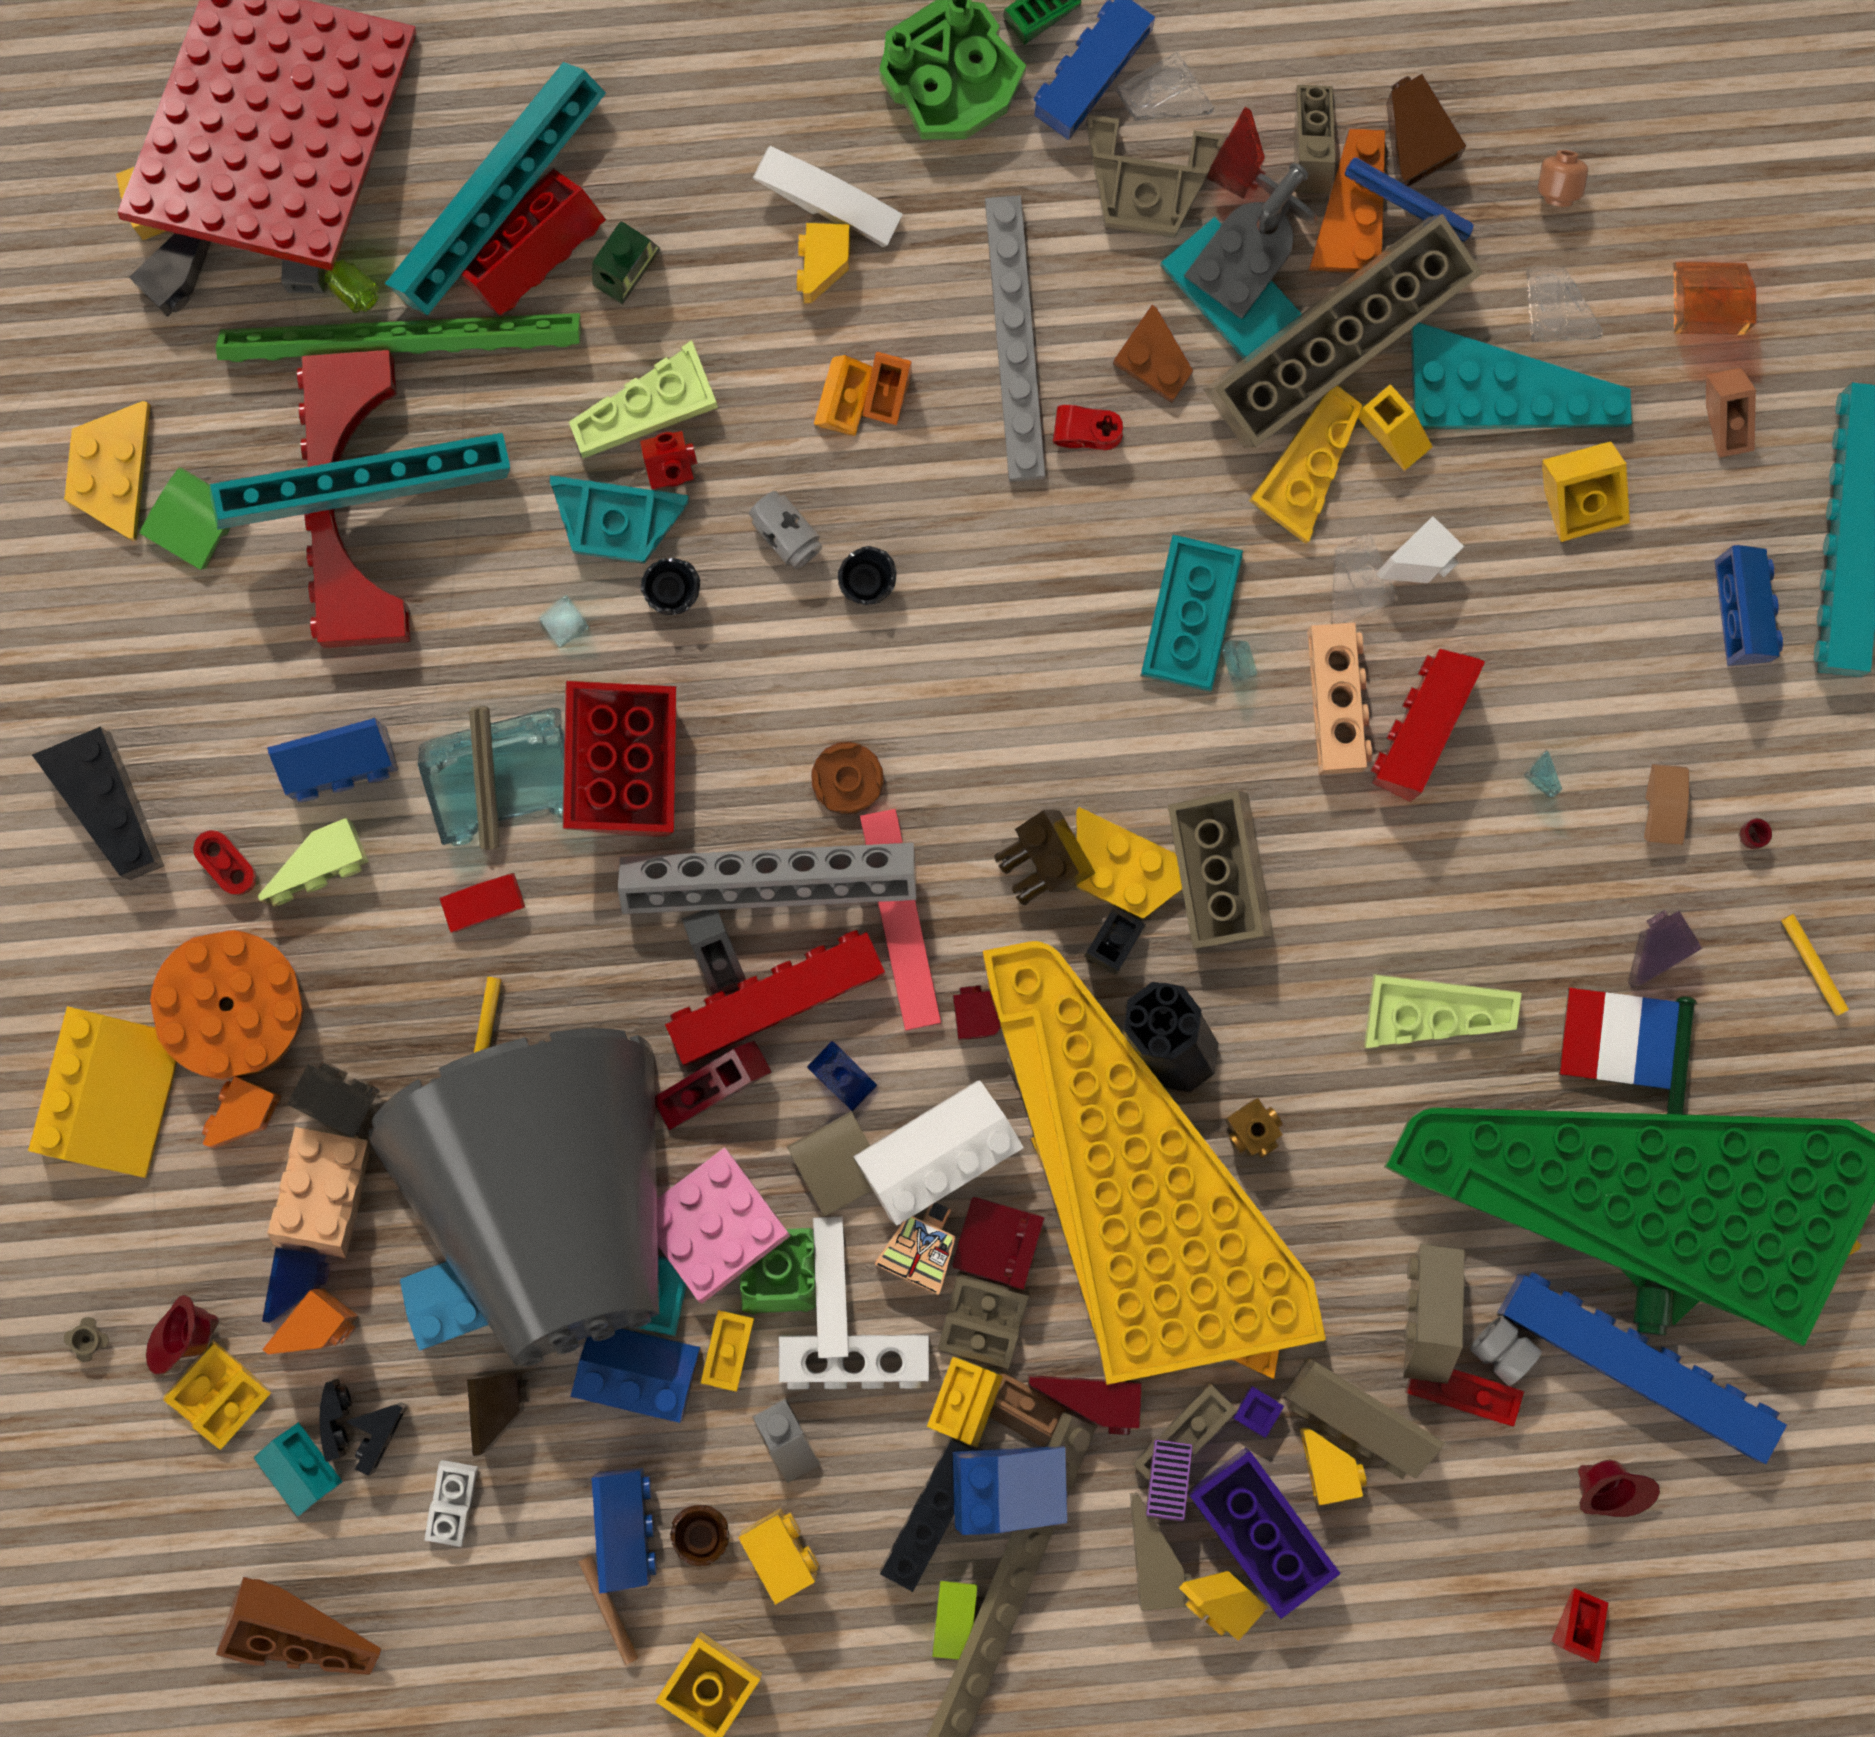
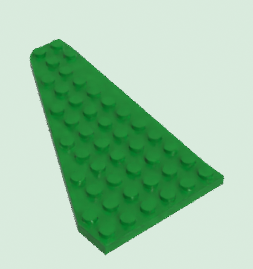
[1384,1108,1875,1347]

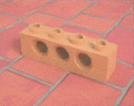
[1307,623,1372,775]

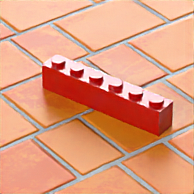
[665,930,886,1066]

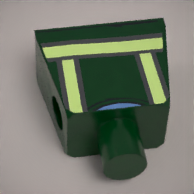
[592,221,660,305]

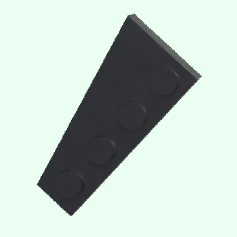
[32,727,164,880]

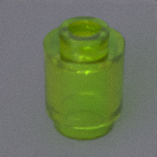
[324,260,379,313]

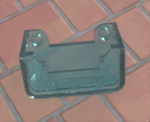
[417,708,565,846]

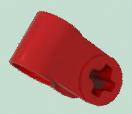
[1053,405,1123,451]

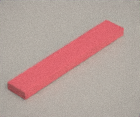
[860,808,941,1031]

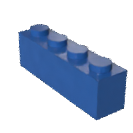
[1034,0,1155,140]

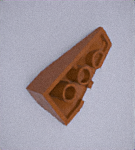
[216,1577,381,1675]

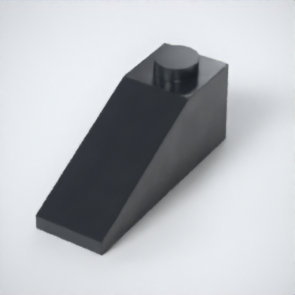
[129,233,211,317]

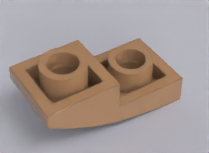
[1644,764,1689,845]

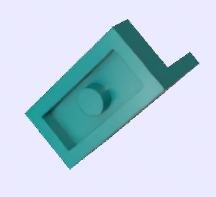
[254,1422,343,1516]

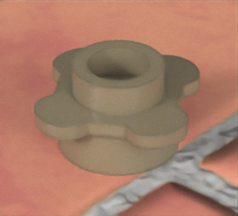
[64,1317,109,1362]

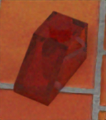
[1207,107,1266,199]

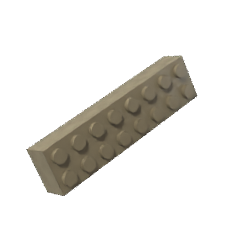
[1203,214,1483,448]

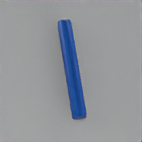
[1345,158,1474,242]

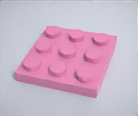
[657,1147,791,1304]

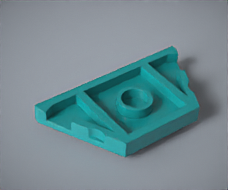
[549,475,689,564]

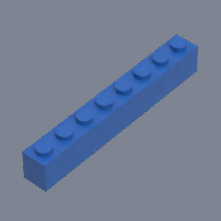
[1497,1272,1787,1464]

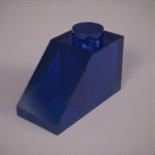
[262,1247,330,1323]

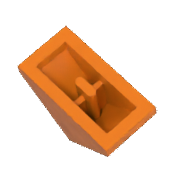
[862,352,912,426]

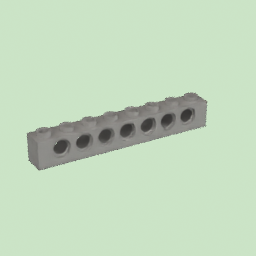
[618,843,916,914]

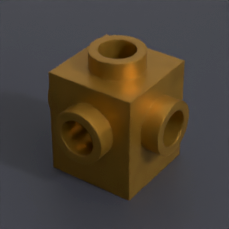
[1224,1098,1283,1158]

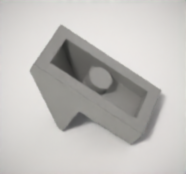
[753,1399,821,1483]

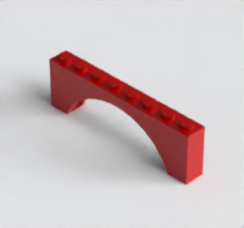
[297,350,411,648]

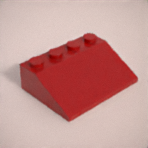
[562,681,676,837]

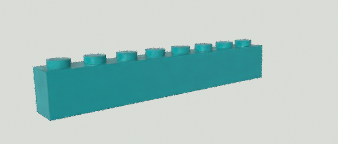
[385,62,606,315]
[1814,382,1875,678]
[210,433,511,530]

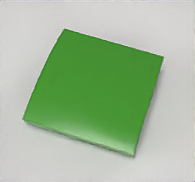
[139,467,231,570]

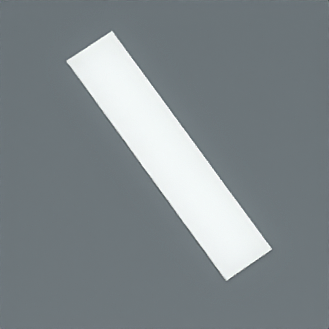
[813,1216,848,1358]

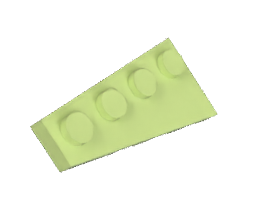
[569,340,718,459]
[1364,974,1522,1048]

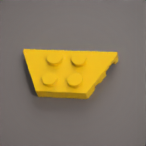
[64,401,151,541]
[1076,807,1182,920]

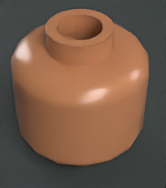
[1538,150,1588,207]

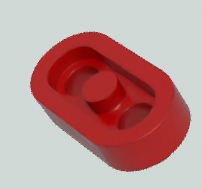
[193,830,257,896]

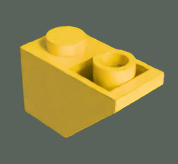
[797,223,850,303]
[1358,384,1433,471]
[1179,1571,1268,1641]

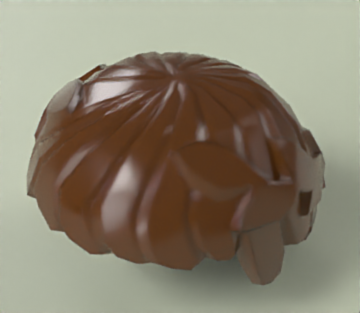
[670,1505,729,1567]

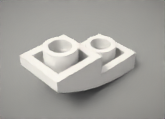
[424,1460,478,1547]

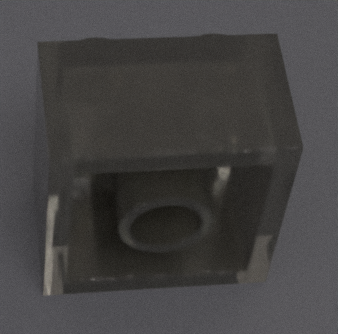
[287,1061,386,1140]

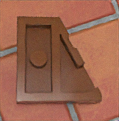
[1113,305,1193,403]

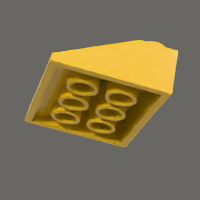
[28,1006,177,1178]

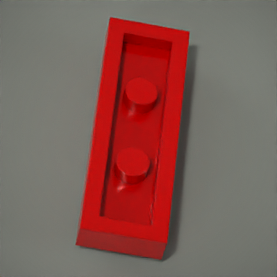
[1405,1369,1525,1427]

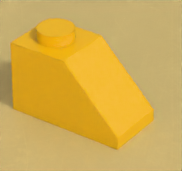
[1299,1427,1367,1505]

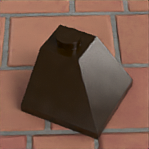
[467,1372,530,1456]

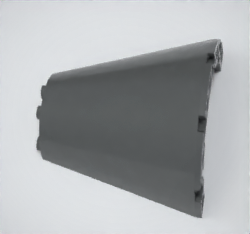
[368,1028,659,1367]

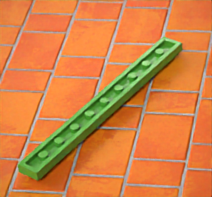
[215,313,581,362]

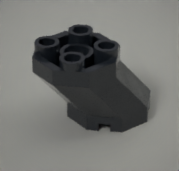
[1123,982,1219,1092]

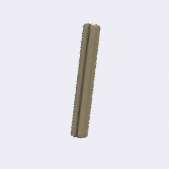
[469,706,500,850]

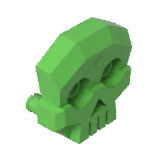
[879,0,1026,139]

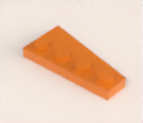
[1308,129,1385,273]

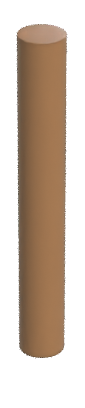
[578,1555,638,1665]

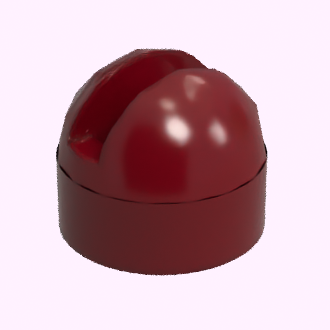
[1739,818,1772,849]

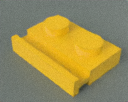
[927,1356,1003,1447]

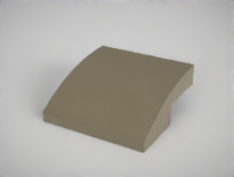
[787,1111,872,1217]
[937,1272,1029,1369]

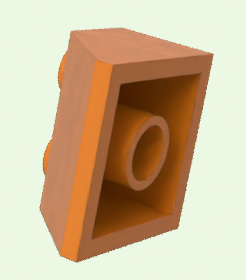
[262,1288,358,1354]

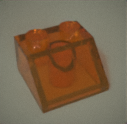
[1673,262,1756,335]

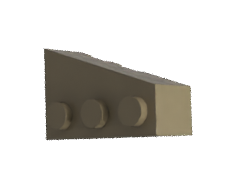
[1403,1244,1465,1384]

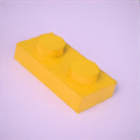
[701,1310,754,1392]

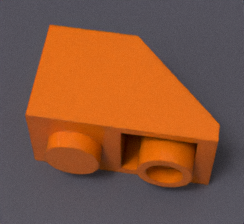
[202,1077,282,1148]

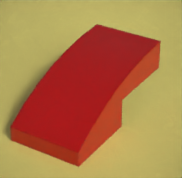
[439,873,526,933]

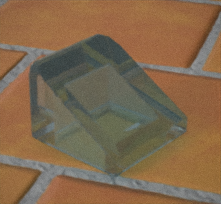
[538,595,589,648]
[1222,640,1257,682]
[1524,750,1562,798]

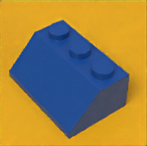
[1714,545,1783,666]
[267,718,398,802]
[570,1328,701,1423]
[591,1468,657,1593]

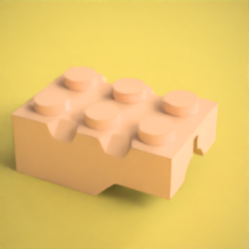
[267,1127,371,1258]

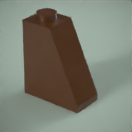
[1386,74,1466,187]

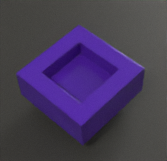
[1232,1386,1284,1438]

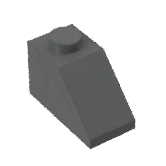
[682,910,746,995]

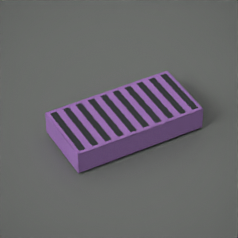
[1146,1439,1192,1521]

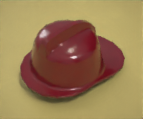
[146,1295,219,1375]
[1578,1459,1660,1517]

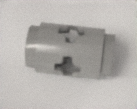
[749,491,823,569]

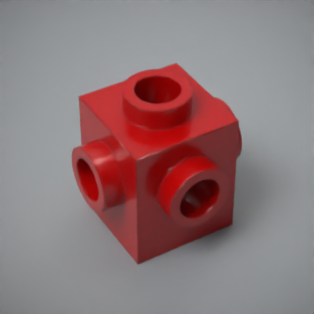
[640,431,698,490]

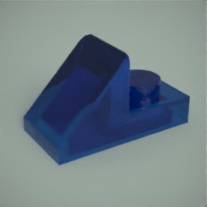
[807,1041,877,1112]

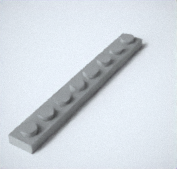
[985,195,1045,482]

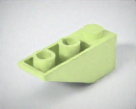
[258,818,369,907]

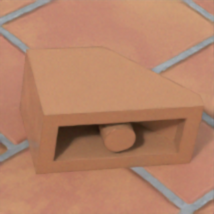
[1706,368,1756,458]

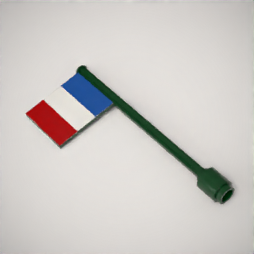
[1558,987,1697,1336]

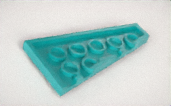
[1411,322,1632,429]

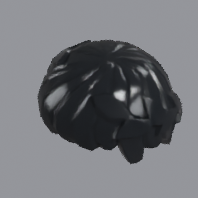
[838,546,897,605]
[641,558,700,615]

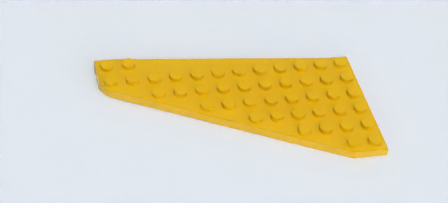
[982,941,1326,1385]

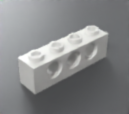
[779,1334,929,1389]

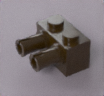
[994,810,1095,905]

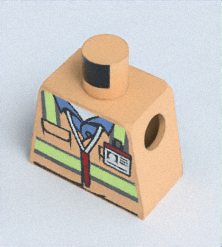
[875,1202,956,1295]

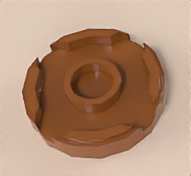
[811,742,884,815]

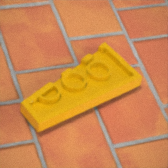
[1248,386,1362,544]

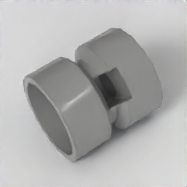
[1470,1315,1542,1386]

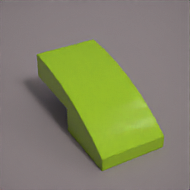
[932,1581,977,1660]

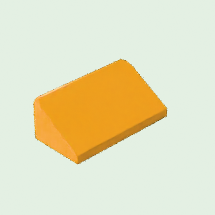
[814,355,872,436]

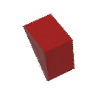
[1551,1588,1609,1664]

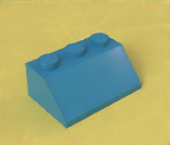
[400,1261,488,1351]

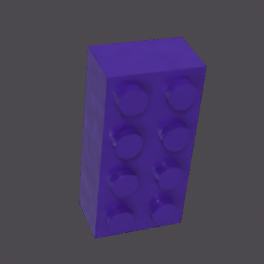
[1187,1447,1341,1619]

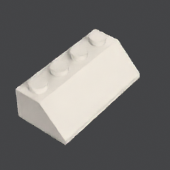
[853,1080,1024,1226]

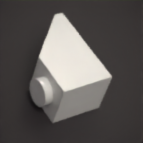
[1376,517,1464,583]

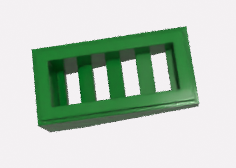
[1003,0,1082,45]

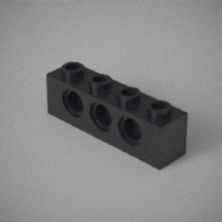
[880,1437,977,1592]

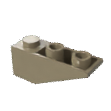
[1294,85,1336,194]

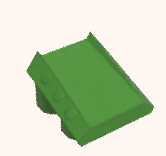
[740,1228,816,1315]

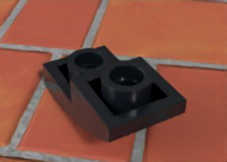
[319,1379,352,1462]

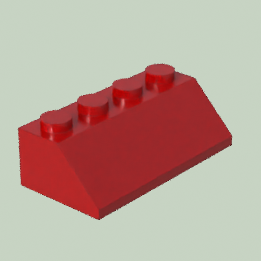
[459,168,606,316]
[1370,649,1485,802]

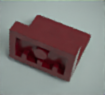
[952,1197,1045,1290]

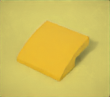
[163,1340,271,1450]

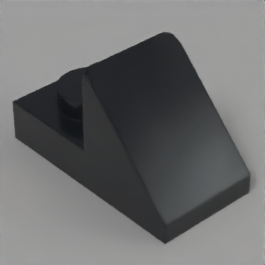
[1084,905,1146,975]
[346,1402,408,1476]

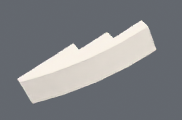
[753,146,903,247]

